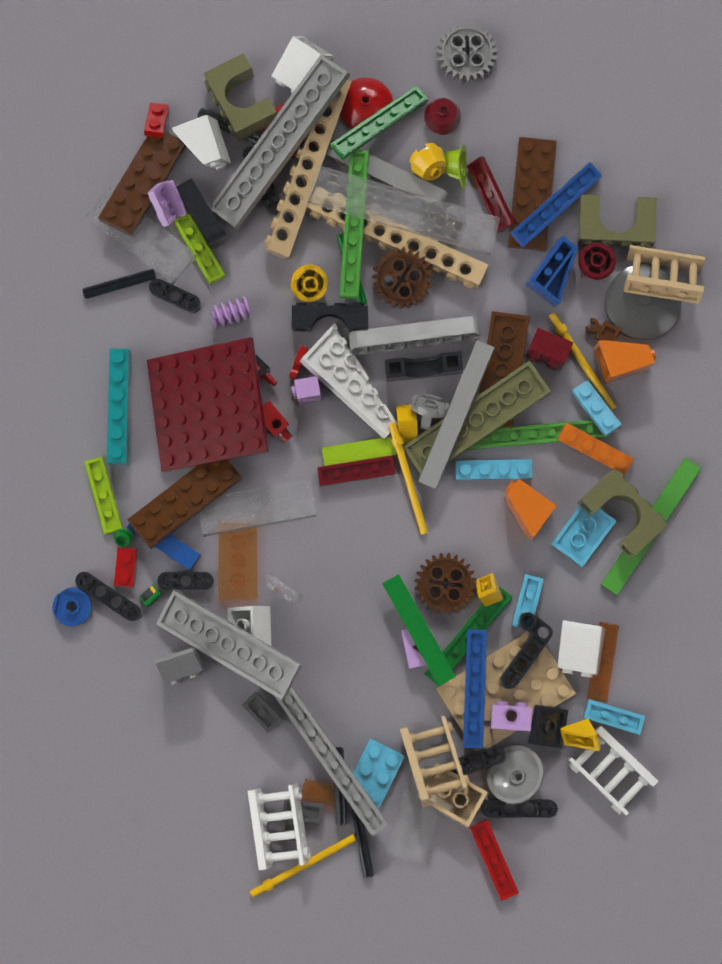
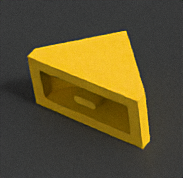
[396,404,418,443]
[476,573,504,607]
[560,719,600,751]

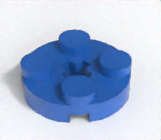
[52,588,92,627]

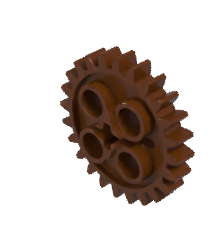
[371,246,434,309]
[414,553,477,615]

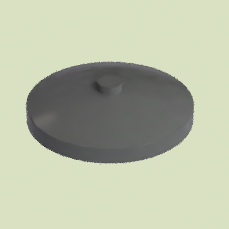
[605,265,681,340]

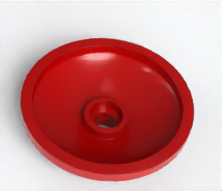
[340,78,393,129]

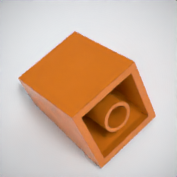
[593,340,656,384]
[504,478,556,540]

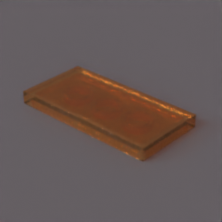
[219,523,258,601]

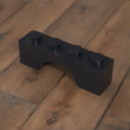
[291,302,368,332]
[384,351,463,382]

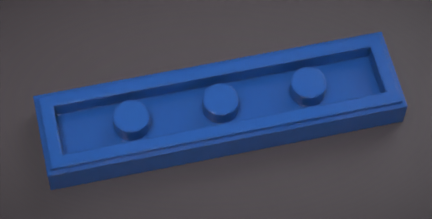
[126,523,201,570]

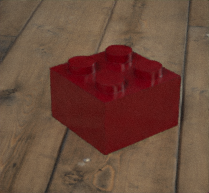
[525,328,573,371]

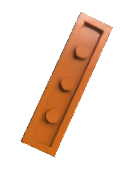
[557,423,634,475]

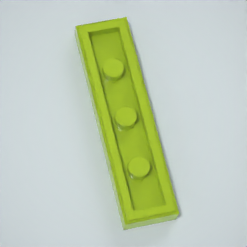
[173,211,226,285]
[322,436,397,466]
[84,456,123,535]

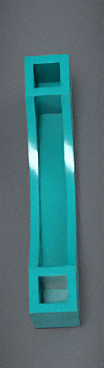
[107,348,132,465]

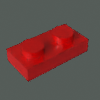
[144,103,169,138]
[114,547,138,588]

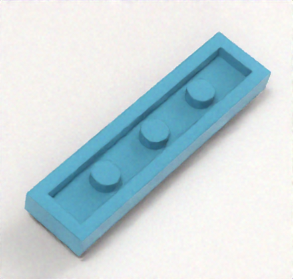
[455,459,533,480]

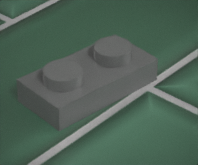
[242,692,283,733]

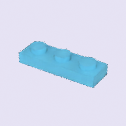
[572,380,622,437]
[583,699,645,735]

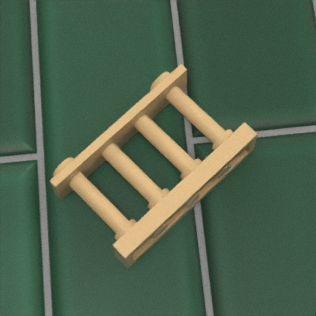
[624,245,705,304]
[400,716,470,807]

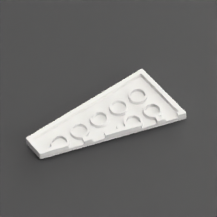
[299,323,397,439]

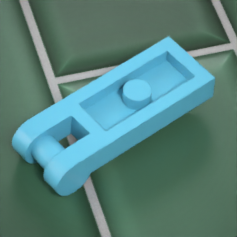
[511,574,544,628]

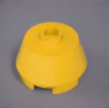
[409,143,447,181]
[291,264,328,302]

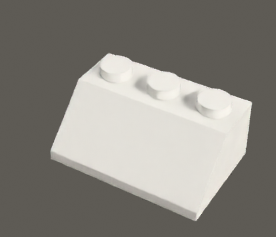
[227,606,271,646]

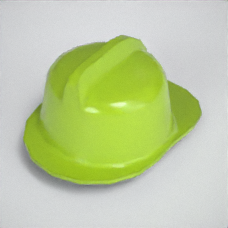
[445,144,467,190]

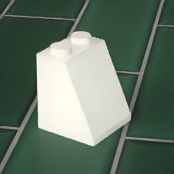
[271,36,334,93]
[172,115,231,171]
[557,620,606,678]

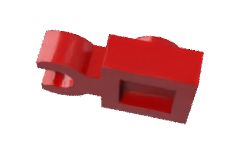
[289,346,308,380]

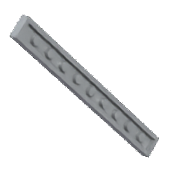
[275,686,389,836]

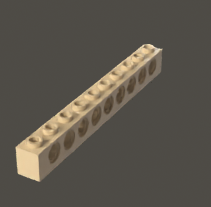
[264,80,351,259]
[307,187,488,289]

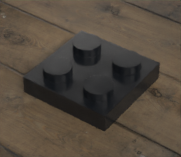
[528,705,569,749]

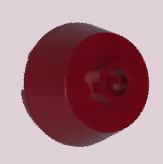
[424,98,461,135]
[578,243,616,280]

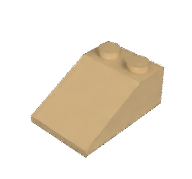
[417,763,488,829]

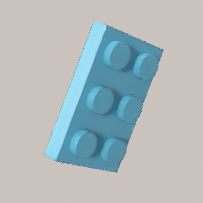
[551,505,616,567]
[353,738,405,809]

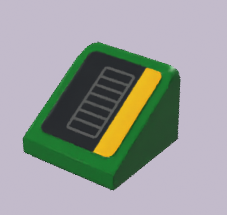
[140,585,162,607]

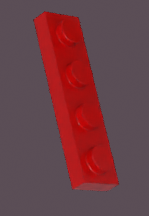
[469,819,519,901]

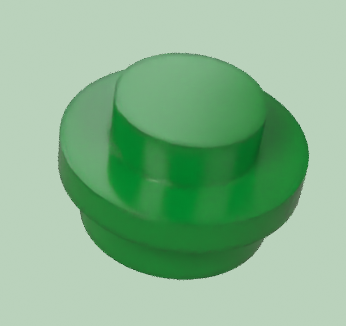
[114,529,133,547]

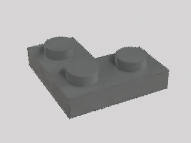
[281,800,323,841]

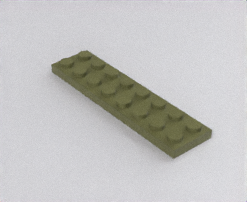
[403,360,552,474]

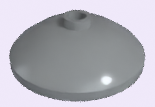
[487,745,544,804]

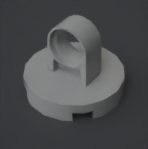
[411,394,449,430]

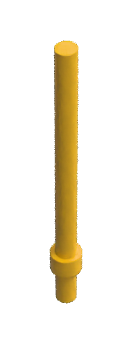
[548,312,616,411]
[388,422,428,535]
[250,834,357,898]

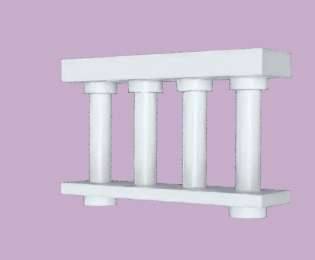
[567,726,659,816]
[248,783,311,870]

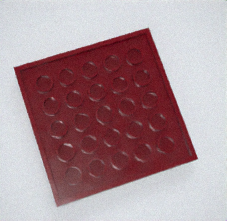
[147,337,269,472]

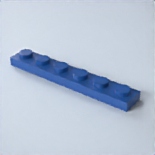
[510,162,602,247]
[463,629,487,749]

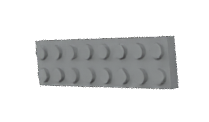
[156,590,302,700]

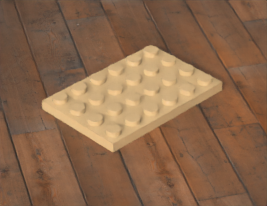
[436,632,576,752]

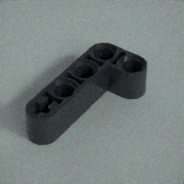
[176,178,228,249]
[499,612,553,689]

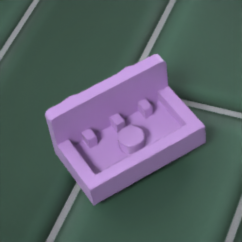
[148,180,187,227]

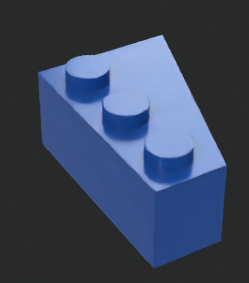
[525,236,578,307]

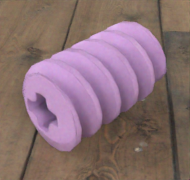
[210,296,252,329]

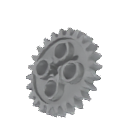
[437,22,498,83]

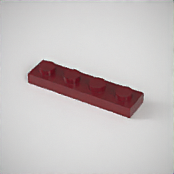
[467,156,515,233]
[317,455,396,487]

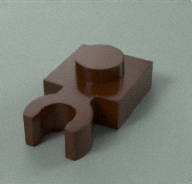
[585,318,621,341]

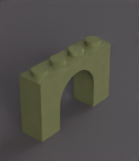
[203,53,277,141]
[577,195,657,248]
[577,469,667,559]

